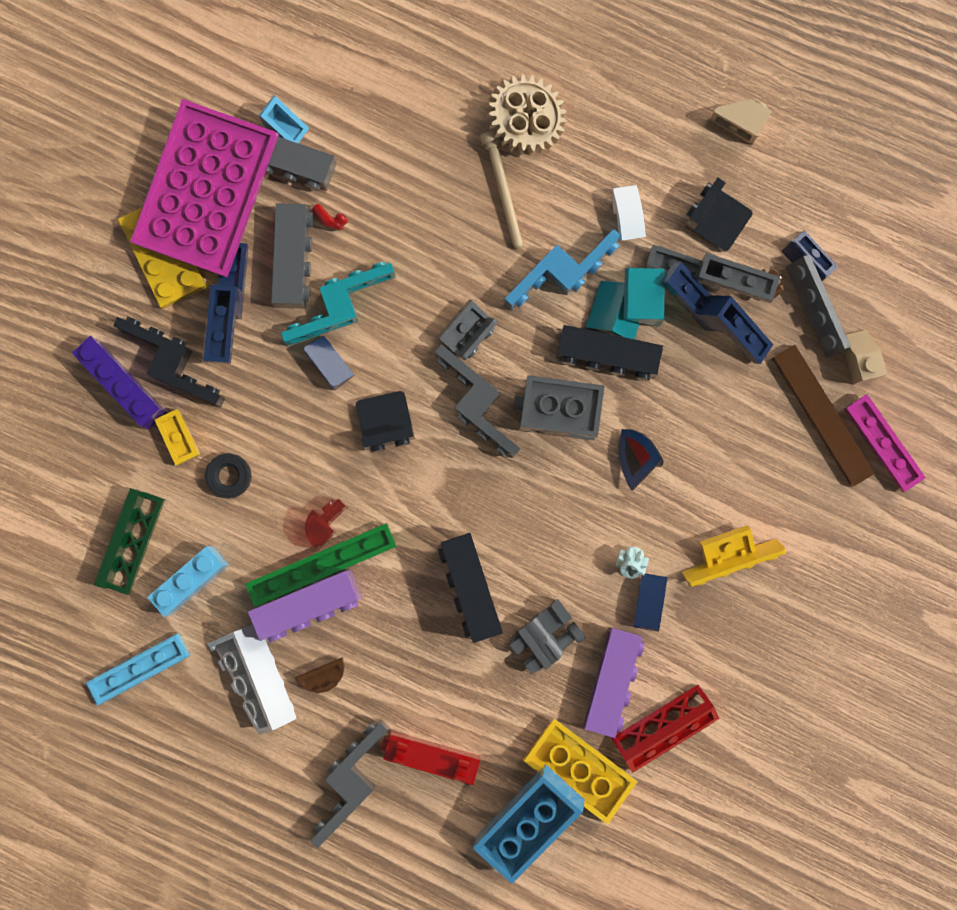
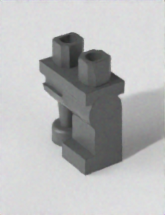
[509,599,586,674]

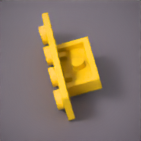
[682,525,786,587]

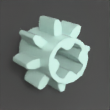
[615,547,649,579]

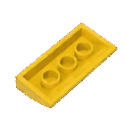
[522,718,638,825]

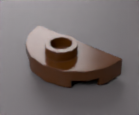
[294,657,345,693]

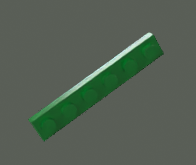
[245,523,397,607]

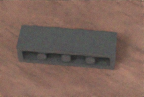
[265,137,337,191]
[271,203,313,309]

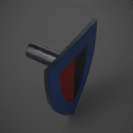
[619,429,664,491]

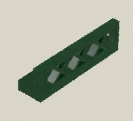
[94,488,166,595]

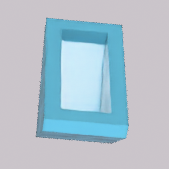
[258,95,309,143]

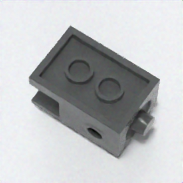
[513,375,605,441]

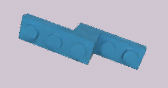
[504,229,621,311]

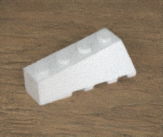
[208,624,297,735]

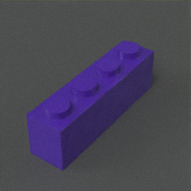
[72,336,167,430]

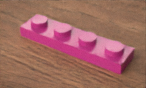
[844,394,926,492]

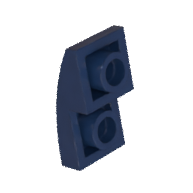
[633,573,668,632]

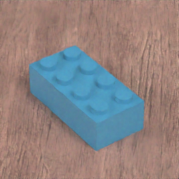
[473,764,585,884]

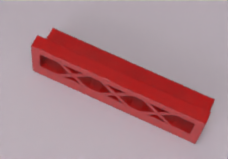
[611,685,719,773]

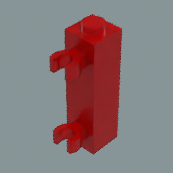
[380,731,481,786]

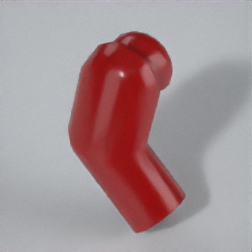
[311,204,348,231]

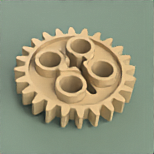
[486,74,567,156]

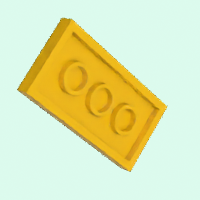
[118,207,208,309]

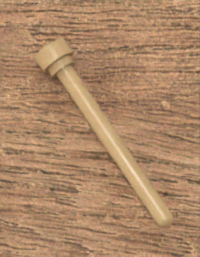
[480,130,523,249]

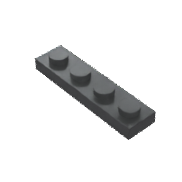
[786,255,851,358]

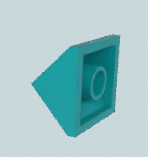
[624,268,665,327]
[586,281,640,339]

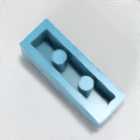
[147,546,229,617]

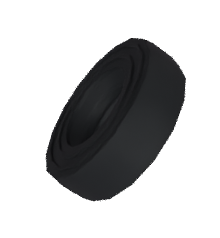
[205,453,252,499]

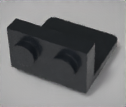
[685,177,753,252]
[356,391,415,453]

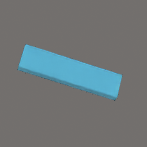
[86,633,191,706]

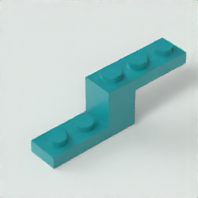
[281,262,396,346]

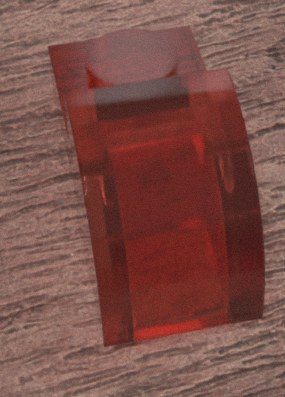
[305,499,348,549]

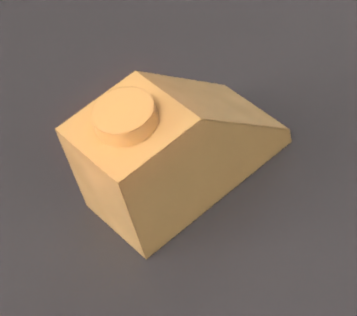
[709,99,772,144]
[844,330,887,385]

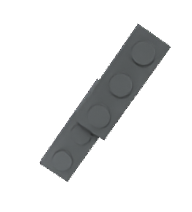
[645,244,780,303]
[435,344,520,458]
[311,720,389,848]

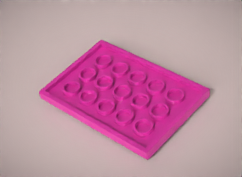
[130,99,279,277]

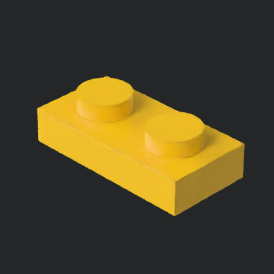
[155,409,200,466]

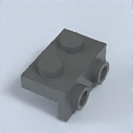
[436,300,497,360]

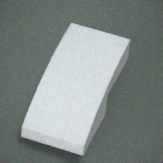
[611,185,646,240]

